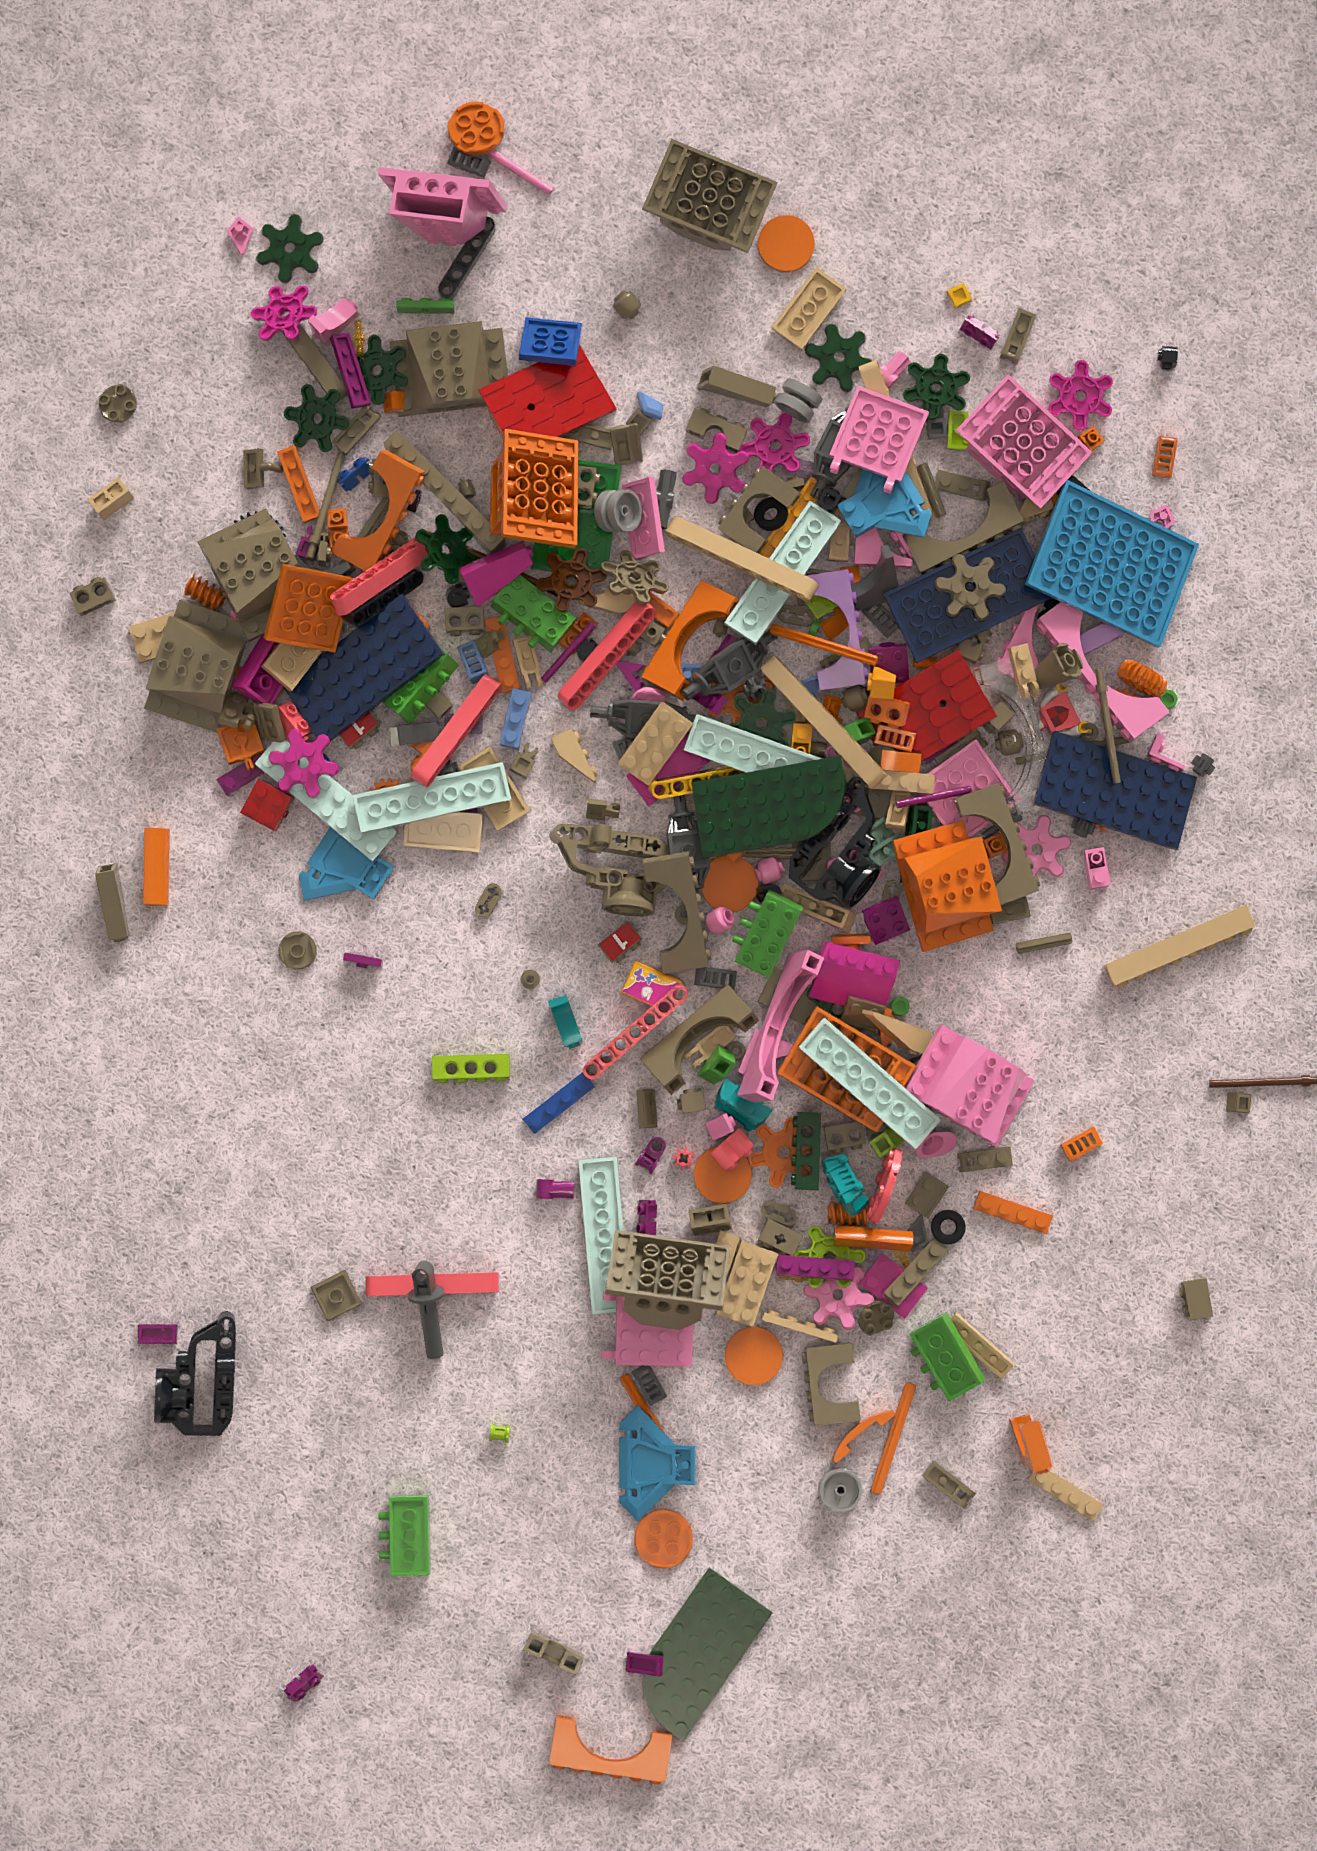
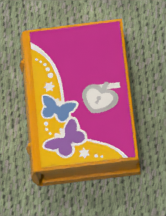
[621,960,683,1012]

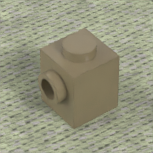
[638,621,666,648]
[677,1088,706,1114]

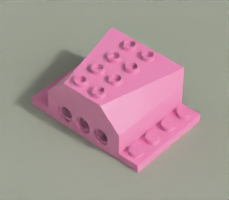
[378,167,507,246]
[956,374,1093,509]
[904,1024,1034,1147]

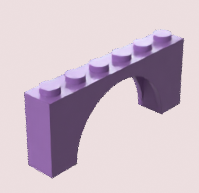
[807,569,869,690]

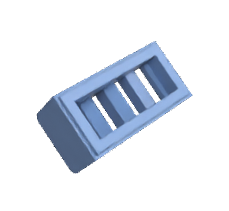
[457,640,489,684]

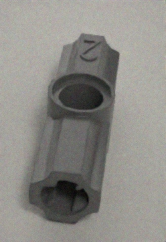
[656,469,677,529]

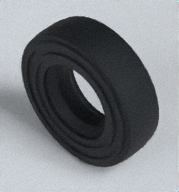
[754,497,788,531]
[931,1210,966,1245]

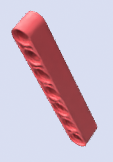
[330,531,433,616]
[558,601,656,710]
[410,674,502,788]
[583,985,688,1079]
[365,1272,499,1296]

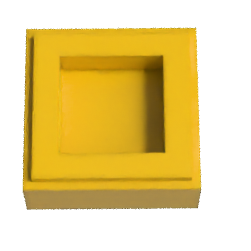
[947,283,972,309]

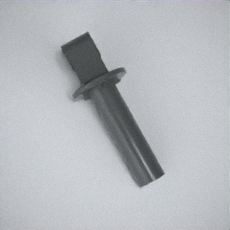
[408,1261,445,1359]

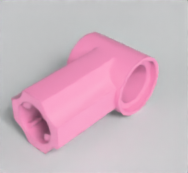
[881,351,911,389]

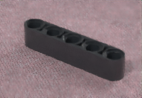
[438,216,496,300]
[341,568,424,627]

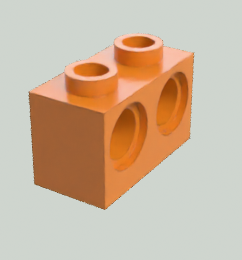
[864,695,910,729]

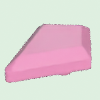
[227,217,253,255]
[1150,505,1175,529]

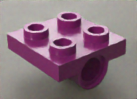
[868,642,909,683]
[862,896,910,945]

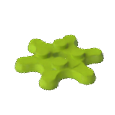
[794,1225,866,1288]

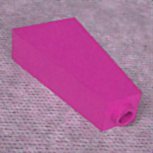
[460,540,534,607]

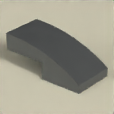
[923,403,948,440]

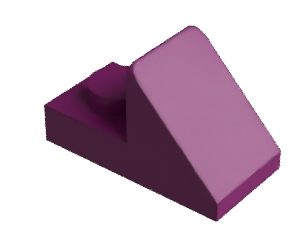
[616,661,646,692]

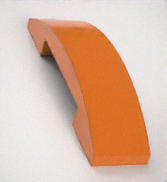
[833,1410,896,1463]

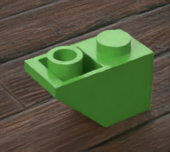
[834,718,876,753]
[697,1044,736,1085]

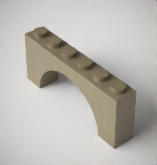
[902,480,1025,575]
[954,783,1040,905]
[643,851,712,974]
[640,984,760,1095]

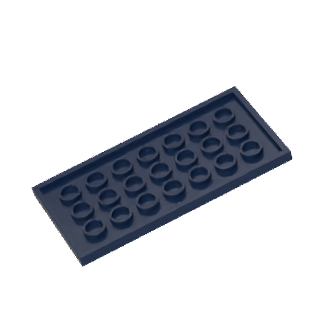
[883,528,1052,663]
[283,594,445,742]
[1033,731,1197,850]

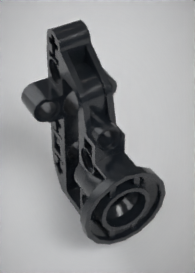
[789,777,881,909]
[154,1311,236,1436]

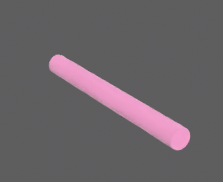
[486,150,553,195]

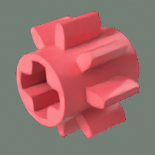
[672,1147,696,1170]

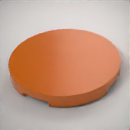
[448,102,505,155]
[758,215,815,273]
[701,856,758,913]
[694,1146,752,1203]
[725,1327,783,1385]
[635,1509,693,1568]

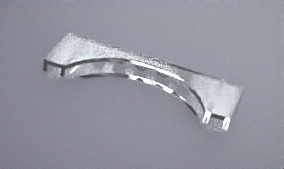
[972,657,1047,816]

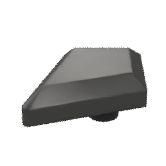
[907,1215,929,1253]

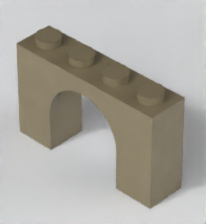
[718,466,802,554]
[802,1343,861,1426]

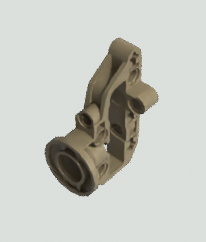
[549,824,669,917]

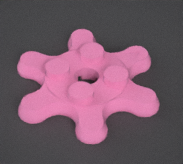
[1002,815,1071,877]
[803,1266,874,1330]

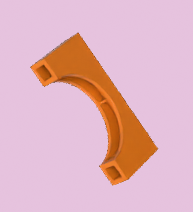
[331,449,425,571]
[641,580,739,701]
[1009,1414,1053,1475]
[549,1715,672,1785]

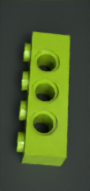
[432,1054,510,1083]

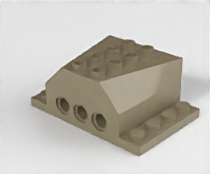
[642,139,777,253]
[389,321,508,417]
[197,509,300,642]
[144,600,248,732]
[605,1230,731,1330]

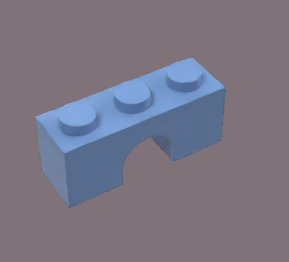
[500,688,532,750]

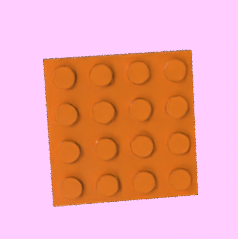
[264,564,353,653]

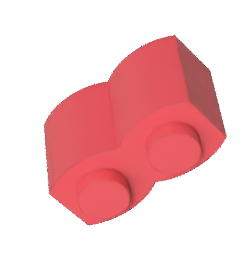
[710,1128,754,1171]

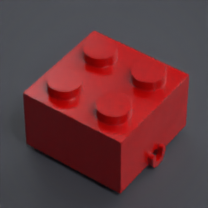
[240,779,295,831]

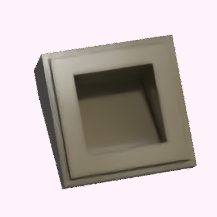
[1226,1092,1251,1114]

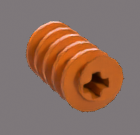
[184,573,226,611]
[828,1201,867,1226]

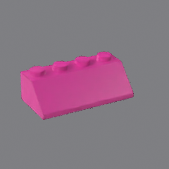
[232,635,283,704]

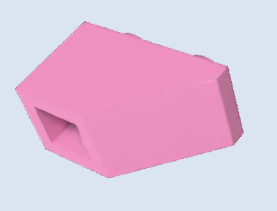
[1084,847,1111,890]
[705,1113,736,1141]

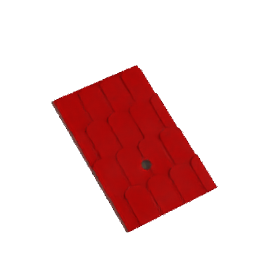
[478,344,617,439]
[855,649,997,772]

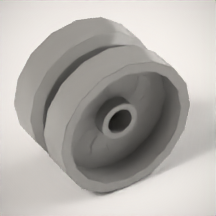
[774,378,823,423]
[594,489,642,532]
[818,1467,862,1512]

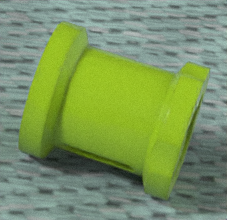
[489,1424,510,1443]

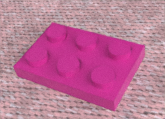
[859,1253,928,1319]

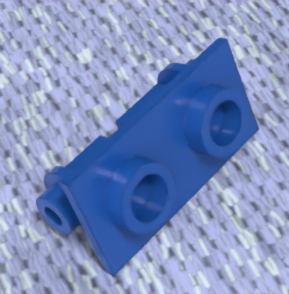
[337,457,370,492]

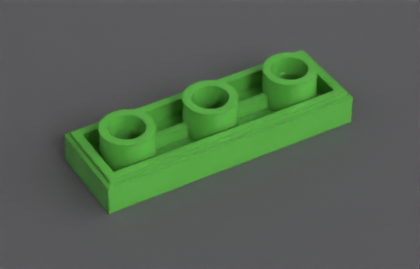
[396,298,454,314]

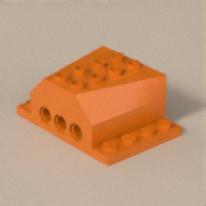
[490,429,578,548]
[891,820,1002,952]
[777,1006,916,1133]

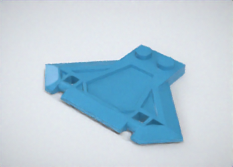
[837,469,932,538]
[299,827,395,901]
[619,1405,696,1522]

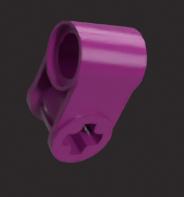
[635,1137,666,1174]

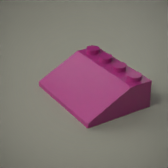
[808,941,900,1007]

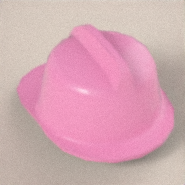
[916,1129,956,1158]

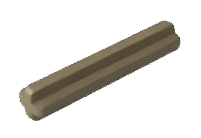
[917,463,946,518]
[1016,933,1072,954]

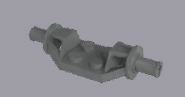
[810,407,851,500]
[681,629,778,700]
[590,699,705,738]
[666,795,710,906]

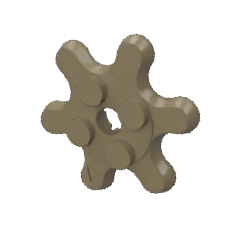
[601,550,669,605]
[934,554,1006,621]

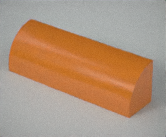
[143,828,170,906]
[833,1225,913,1252]

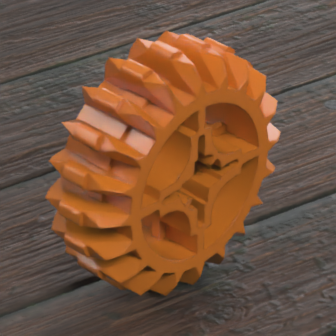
[1117,659,1168,698]

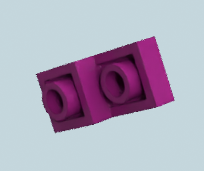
[692,692,728,715]

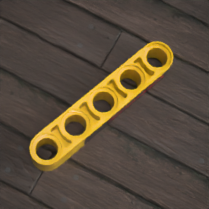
[648,766,742,799]

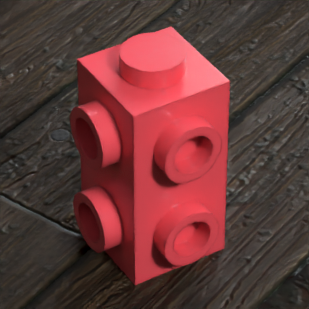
[278,701,312,743]

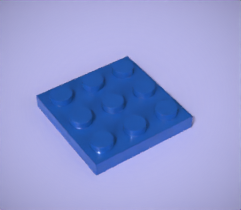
[519,317,582,366]

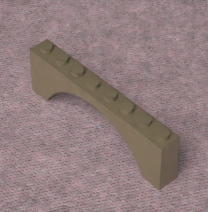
[384,430,506,555]

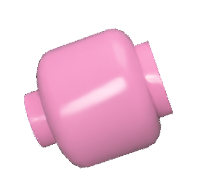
[755,857,784,885]
[706,907,734,935]

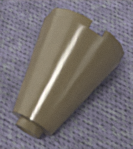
[1034,643,1083,689]

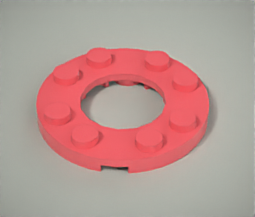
[866,1148,902,1224]

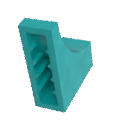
[548,995,583,1049]

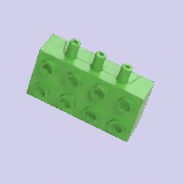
[491,575,576,653]
[382,650,459,724]
[732,889,804,978]
[909,1311,986,1402]
[378,1494,431,1576]

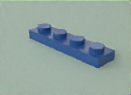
[523,1072,595,1134]

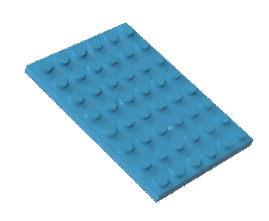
[1025,480,1199,648]

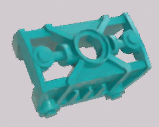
[714,1078,773,1132]
[822,1154,869,1217]

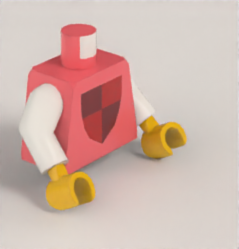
[1032,683,1092,737]

